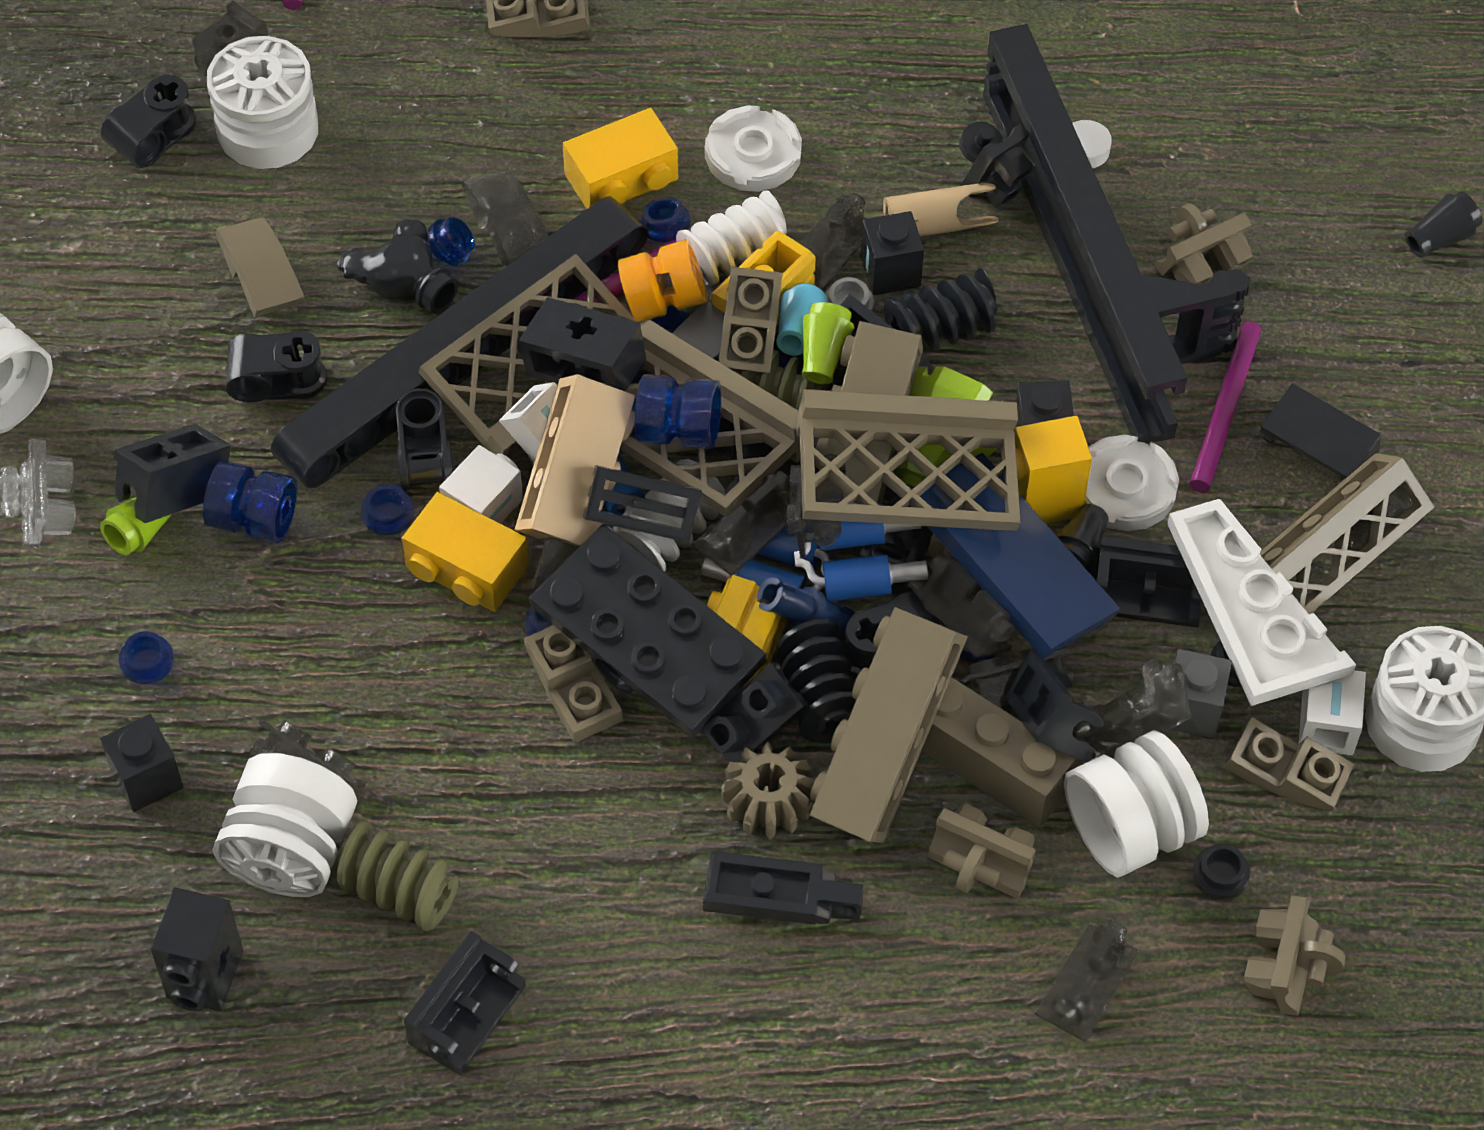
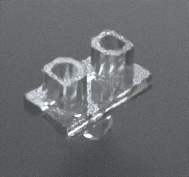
[0,439,76,548]

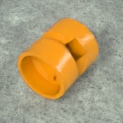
[618,239,707,323]

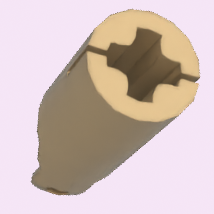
[883,183,998,237]

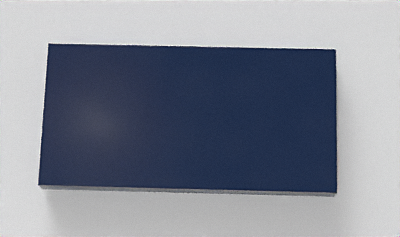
[909,452,1121,659]

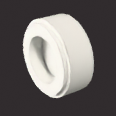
[1072,120,1112,168]

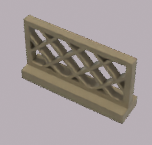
[419,254,647,460]
[620,320,801,517]
[796,389,1021,531]

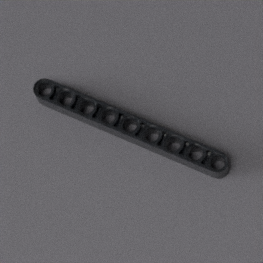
[271,196,649,489]

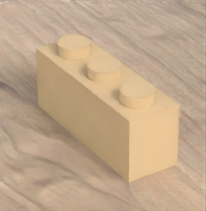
[514,374,635,550]

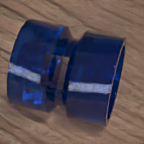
[635,374,722,449]
[203,460,298,544]

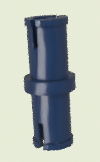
[757,577,855,641]

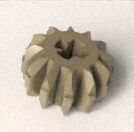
[721,741,814,840]

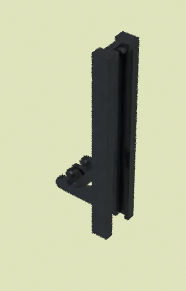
[983,24,1250,444]

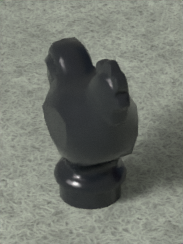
[337,219,459,313]

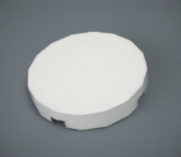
[705,105,802,192]
[1084,435,1179,531]

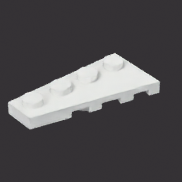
[1167,499,1356,706]

